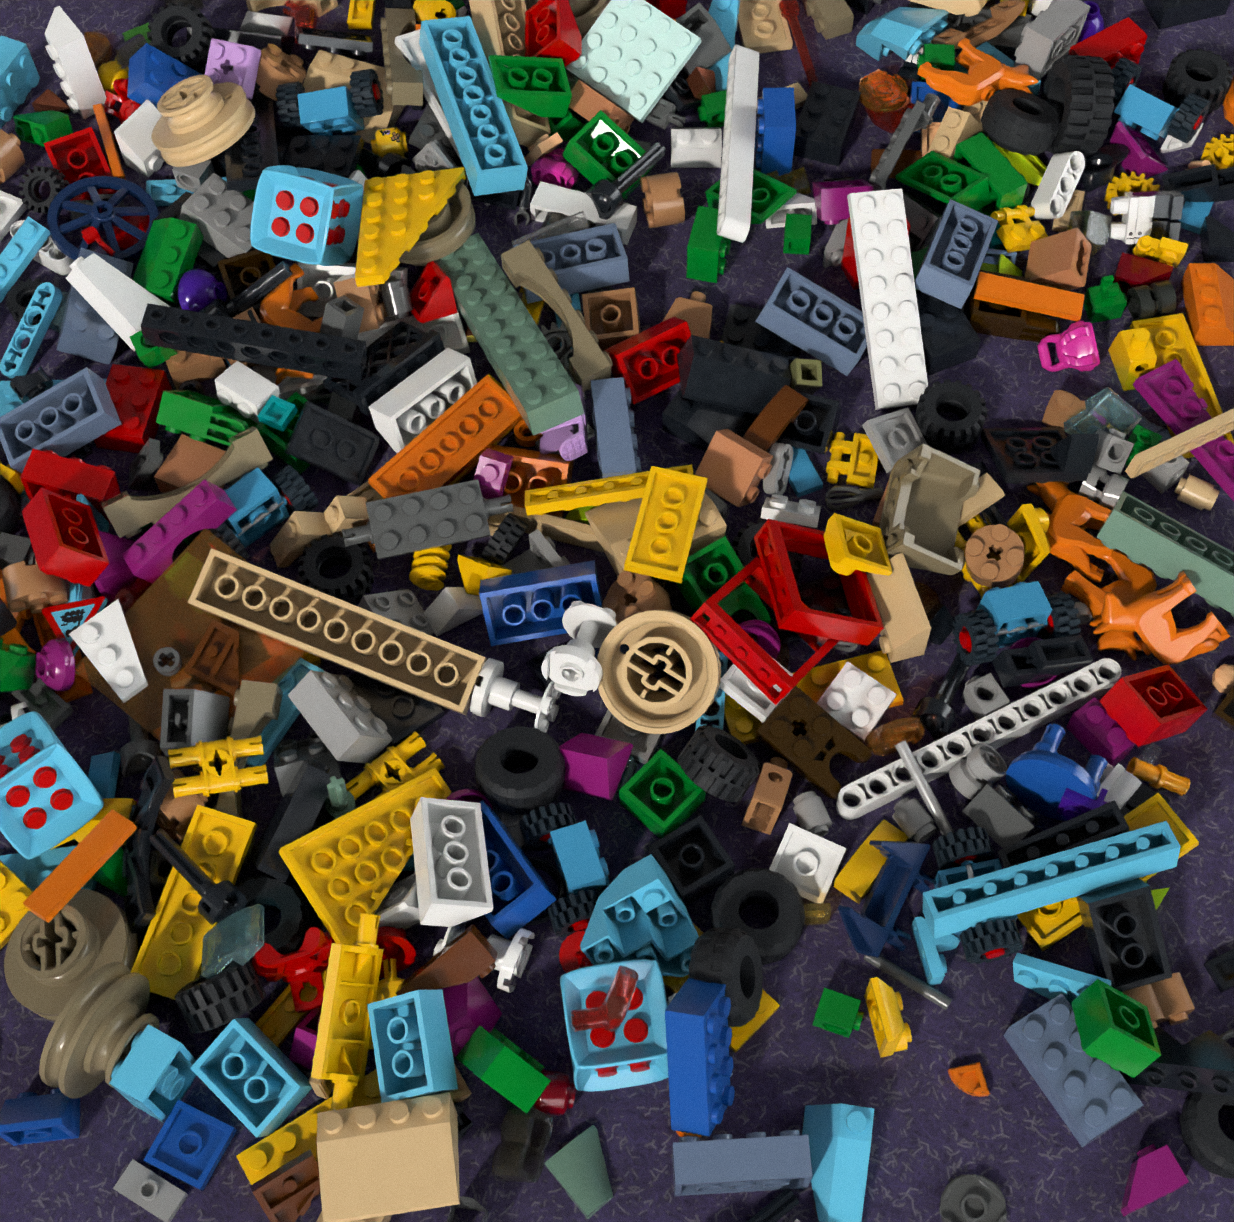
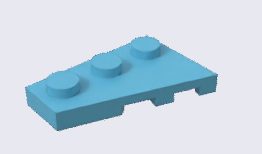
[1013,953,1112,1006]

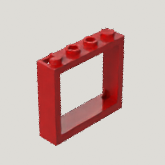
[754,519,884,646]
[689,557,840,705]

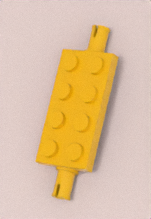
[311,913,384,1111]

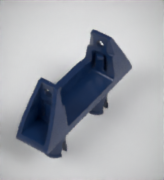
[838,840,936,958]

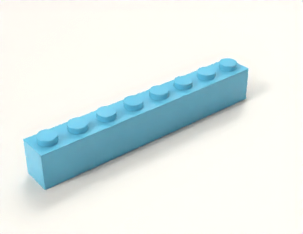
[923,821,1181,939]

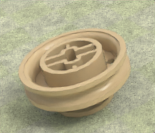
[151,75,255,167]
[597,609,721,734]

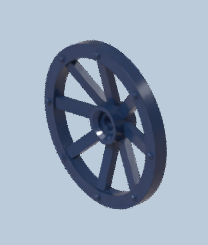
[47,176,159,262]

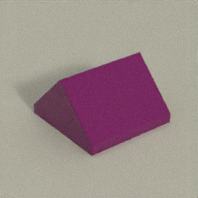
[1109,121,1168,179]
[559,733,634,801]

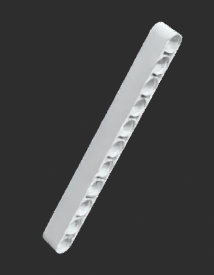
[717,44,759,243]
[836,658,1122,820]

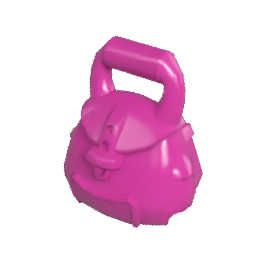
[531,148,578,189]
[1037,320,1100,372]

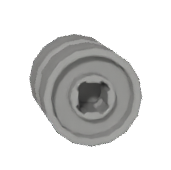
[1078,464,1129,510]
[949,743,1007,800]

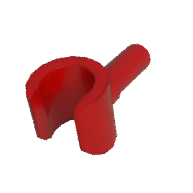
[81,226,116,257]

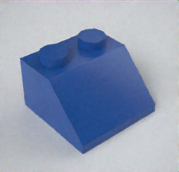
[0,1088,80,1146]

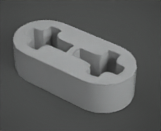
[763,443,793,495]

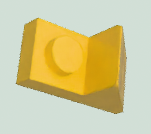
[457,554,512,595]

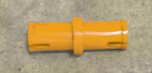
[1126,757,1190,796]

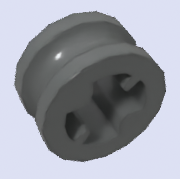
[153,647,182,676]

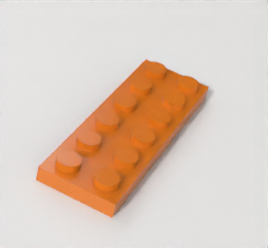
[368,375,522,499]

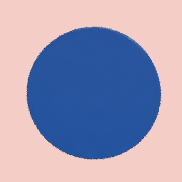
[1006,723,1108,821]

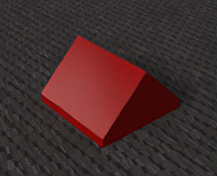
[409,261,458,323]

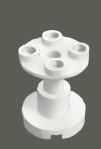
[541,601,618,696]
[470,658,561,733]
[433,921,535,993]

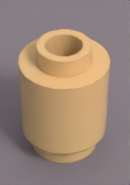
[1174,474,1220,511]

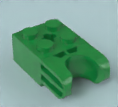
[156,390,258,446]
[675,536,771,652]

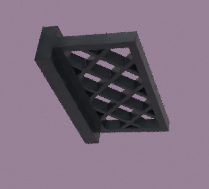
[322,321,445,416]

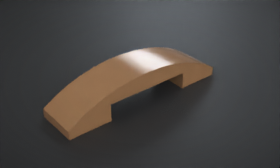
[931,0,1025,49]

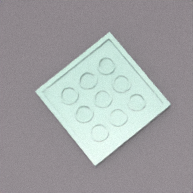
[565,0,702,123]

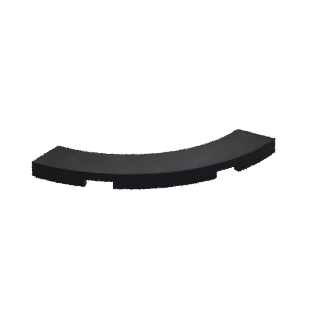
[122,755,175,934]

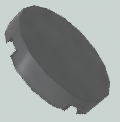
[939,1174,1007,1222]

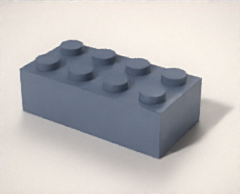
[914,199,998,309]
[513,223,630,304]
[56,248,133,364]
[755,267,867,376]
[0,367,122,473]
[590,377,641,479]
[1003,993,1143,1148]
[672,1130,812,1196]

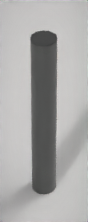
[863,955,953,1010]

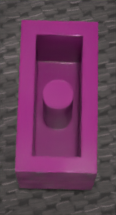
[1066,697,1135,766]

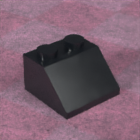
[775,391,842,455]

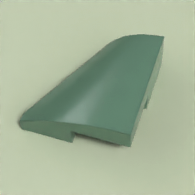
[544,1125,613,1219]

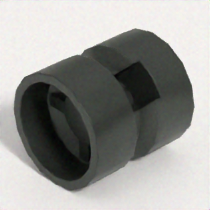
[1127,280,1177,321]

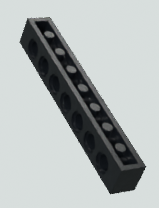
[141,303,367,382]

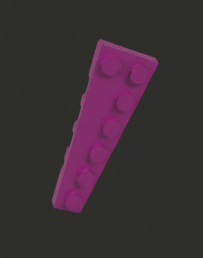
[1133,359,1234,501]

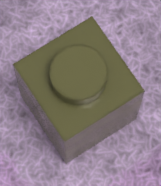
[789,358,823,395]

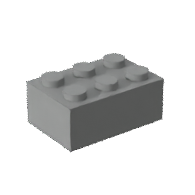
[1013,0,1091,81]
[180,173,256,258]
[287,670,393,764]

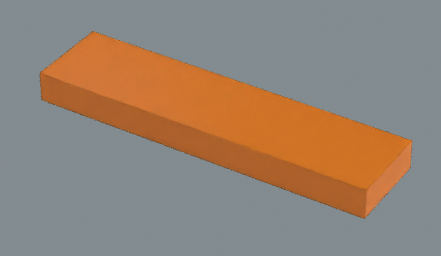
[92,103,126,180]
[973,271,1085,321]
[23,809,137,923]

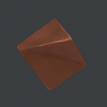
[687,67,716,99]
[32,89,71,114]

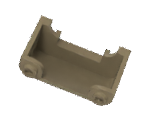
[879,443,980,575]

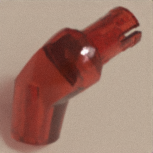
[283,0,318,45]
[865,98,915,134]
[114,577,156,615]
[571,965,639,1033]

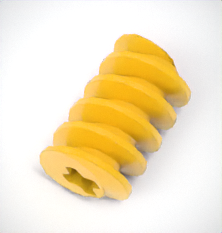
[413,0,456,24]
[409,544,452,591]

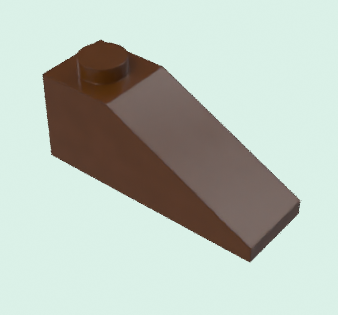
[396,924,498,996]

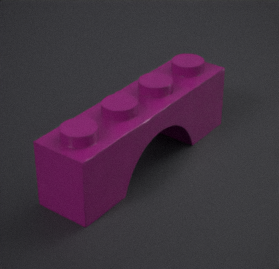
[121,479,237,584]

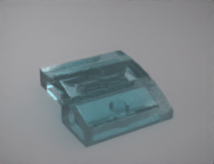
[1063,387,1142,437]
[201,904,264,979]

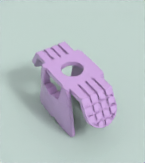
[540,384,588,461]

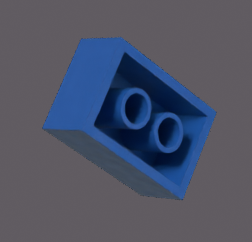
[127,43,203,108]
[754,87,796,178]

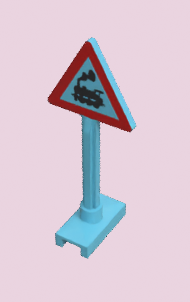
[42,494,109,656]

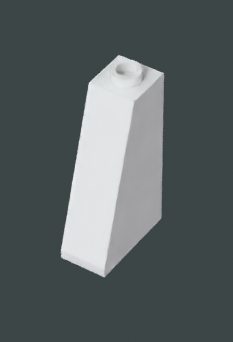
[66,253,170,351]

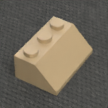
[867,553,931,663]

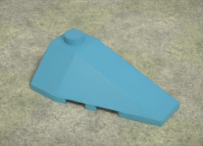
[802,1103,874,1222]

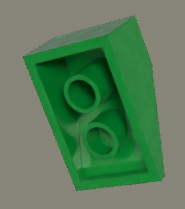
[488,55,572,118]
[705,169,797,224]

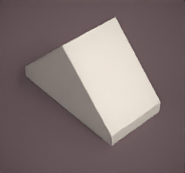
[424,587,483,636]

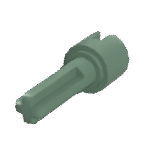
[325,776,356,821]

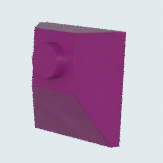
[813,179,873,225]
[94,530,141,606]
[437,977,502,1057]

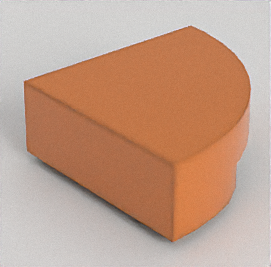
[948,1062,990,1097]

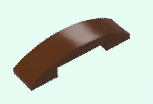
[743,385,809,452]

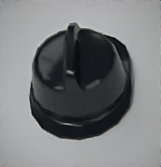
[1080,144,1129,192]

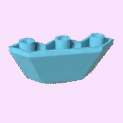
[856,7,949,61]
[580,854,699,977]

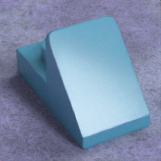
[911,916,960,986]

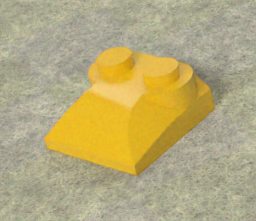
[1007,503,1051,582]
[823,513,892,576]
[864,977,912,1058]

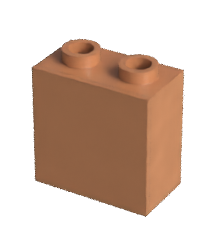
[569,79,634,134]
[1025,227,1092,291]
[695,429,773,507]
[154,434,226,493]

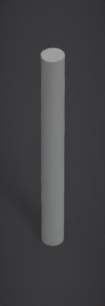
[894,740,955,836]

